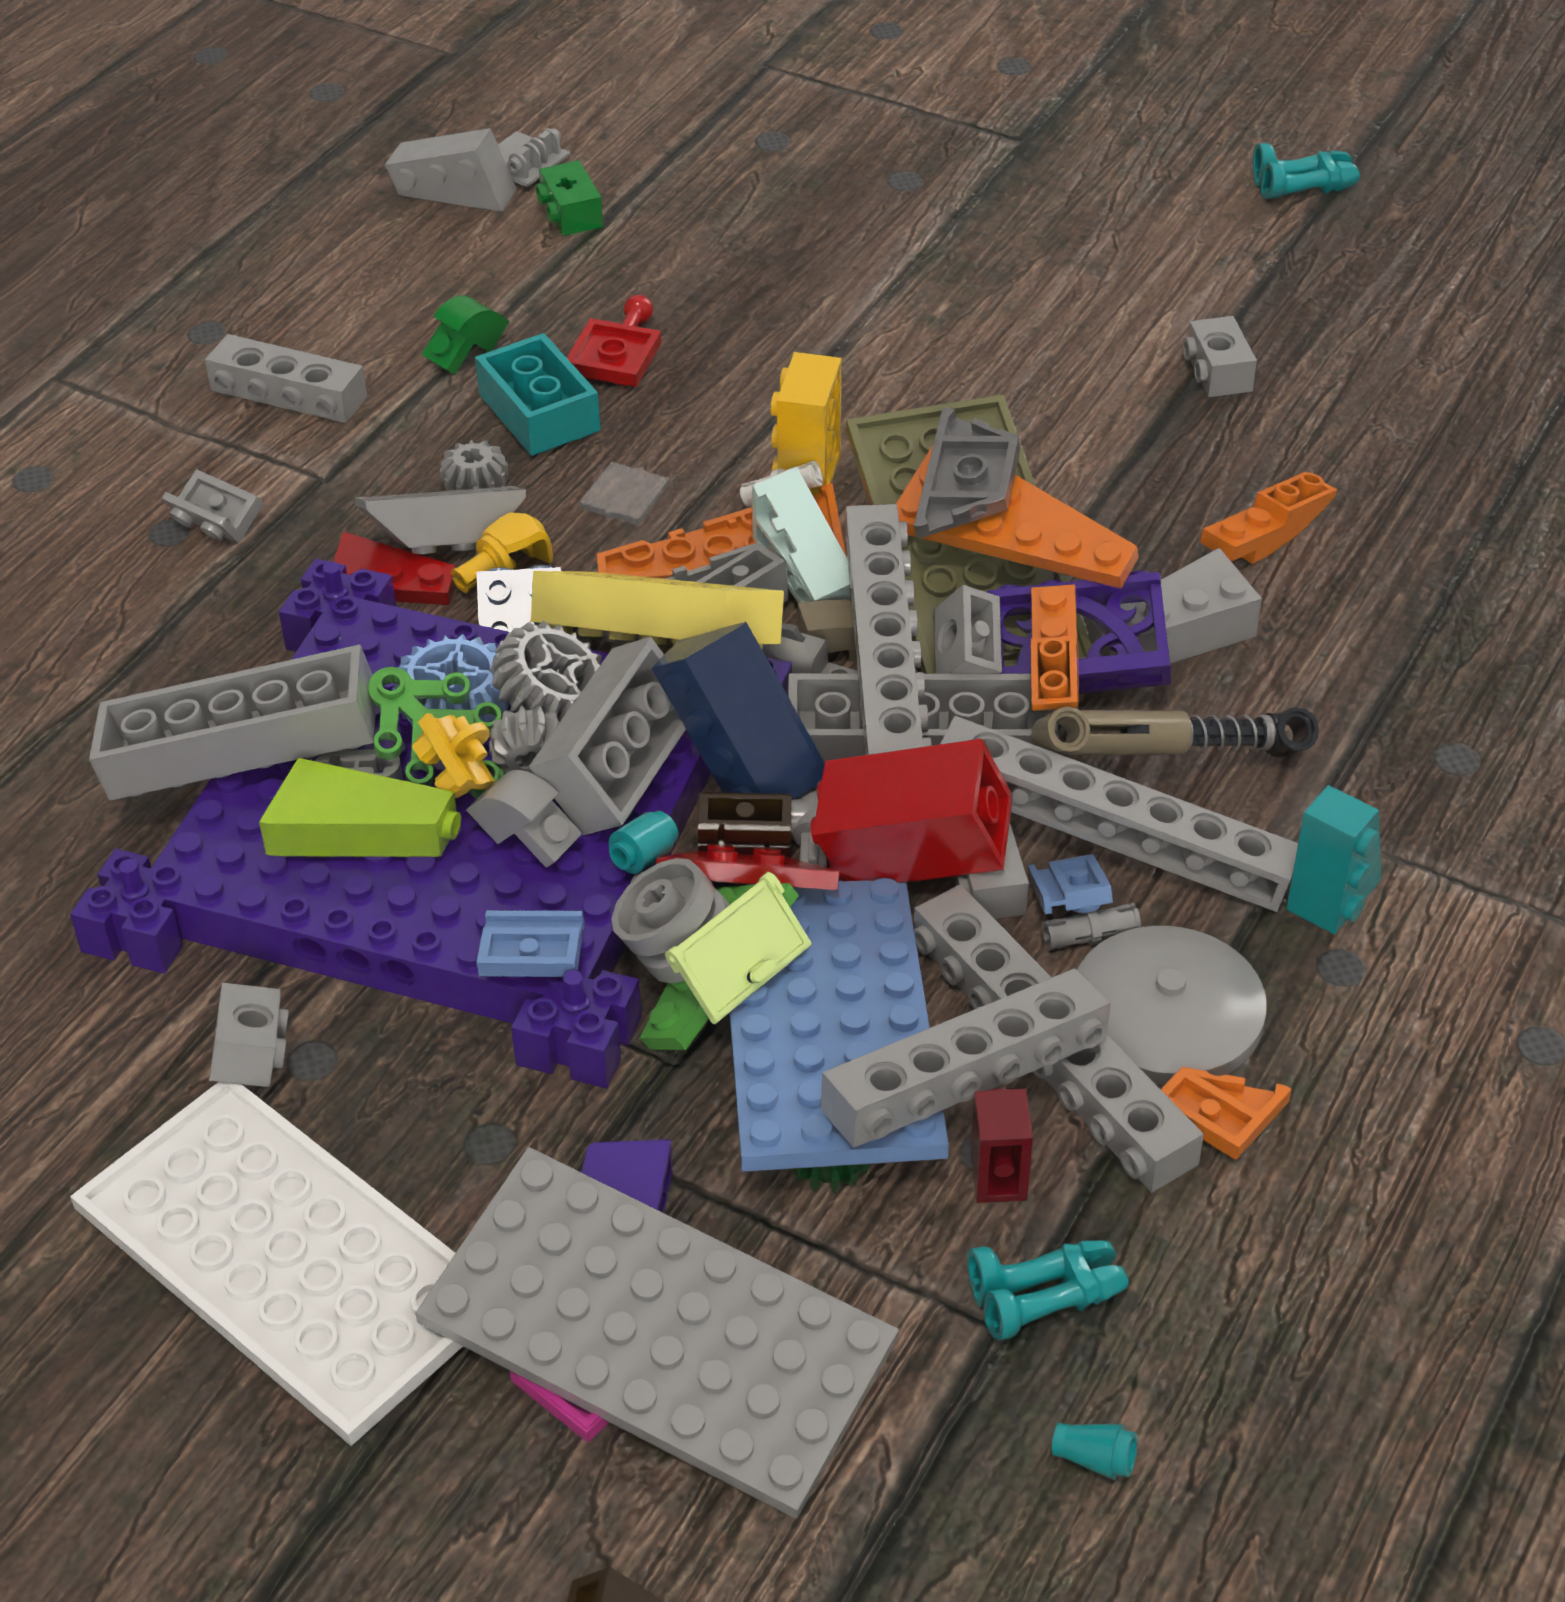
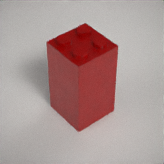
[810,739,1013,883]

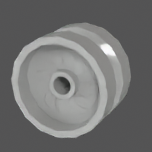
[611,858,730,983]

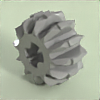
[440,440,509,491]
[489,705,560,774]

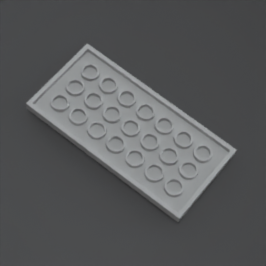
[415,1147,899,1519]

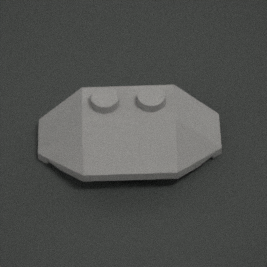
[355,486,526,554]

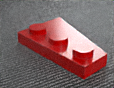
[333,532,456,605]

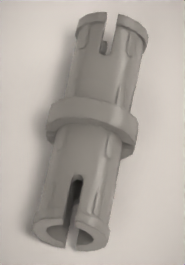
[1042,902,1141,951]

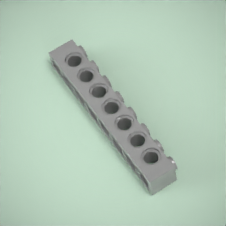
[846,504,932,755]
[940,716,1298,912]
[913,884,1204,1193]

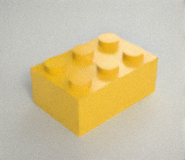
[771,352,842,495]

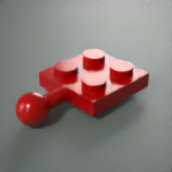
[566,294,662,387]

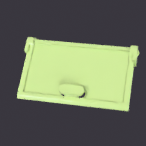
[665,872,812,1024]

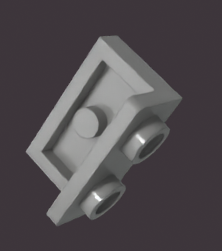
[161,469,264,544]

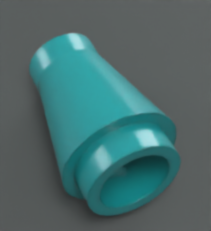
[1052,1423,1138,1480]

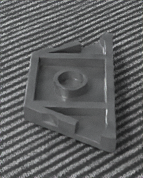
[914,407,1021,538]

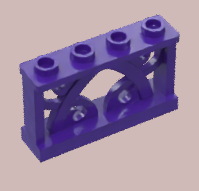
[987,570,1171,694]

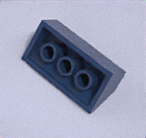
[651,621,825,800]

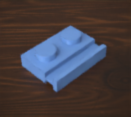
[1028,854,1113,914]
[477,911,584,977]

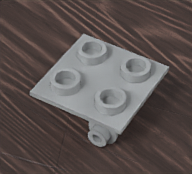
[498,128,571,187]

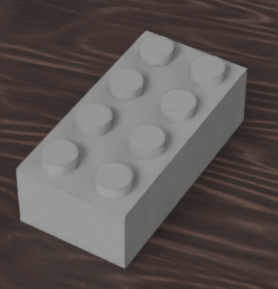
[529,636,686,835]

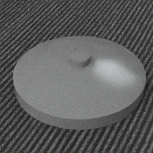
[1077,926,1267,1085]

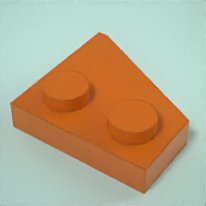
[1161,1067,1292,1160]

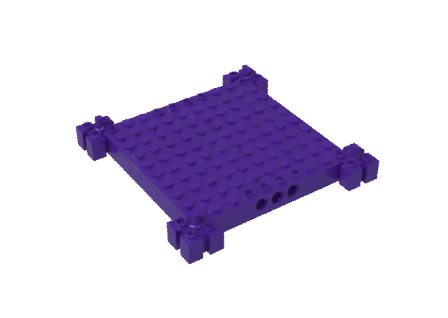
[70,558,792,1089]

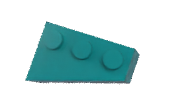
[1286,785,1382,935]

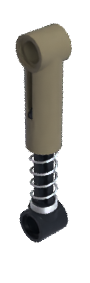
[1031,706,1319,758]

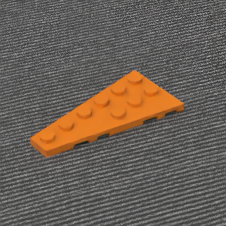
[896,445,1139,589]
[597,483,847,579]

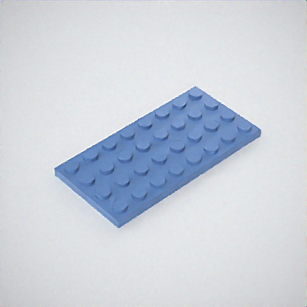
[729,878,949,1172]

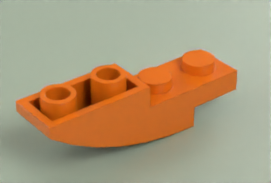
[1200,472,1337,564]
[1031,584,1079,711]

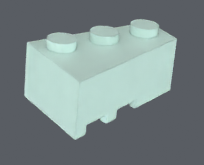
[752,466,851,603]

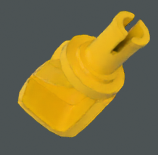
[451,512,553,593]

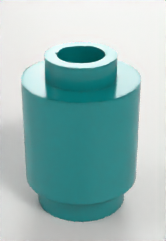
[609,811,678,874]

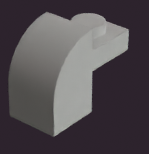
[466,770,582,868]

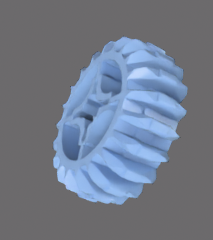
[393,634,510,729]

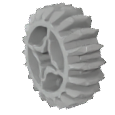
[490,621,602,721]

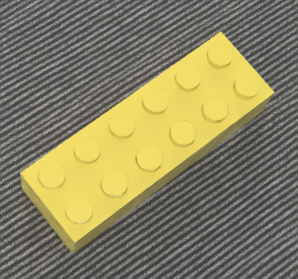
[530,570,784,649]

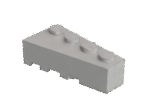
[1089,548,1262,664]

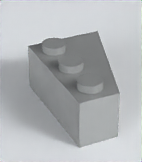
[385,128,517,212]

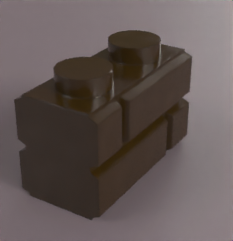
[698,792,792,858]

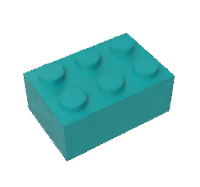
[475,333,601,456]

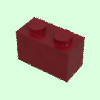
[970,1088,1033,1203]

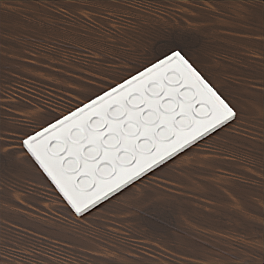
[70,1082,463,1446]

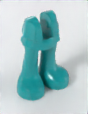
[1252,143,1360,199]
[967,1240,1129,1341]

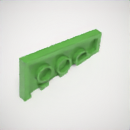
[640,883,799,1050]

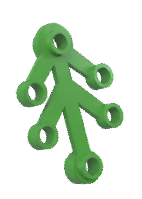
[368,667,504,799]

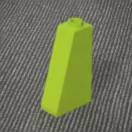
[259,758,461,857]

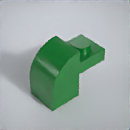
[421,295,510,375]

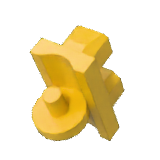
[412,713,495,798]

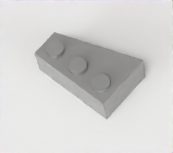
[665,542,788,641]

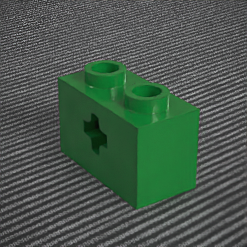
[535,160,603,236]

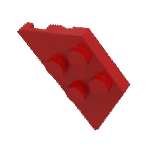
[656,844,839,890]

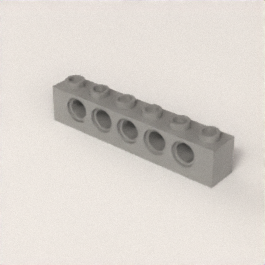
[821,968,1111,1148]

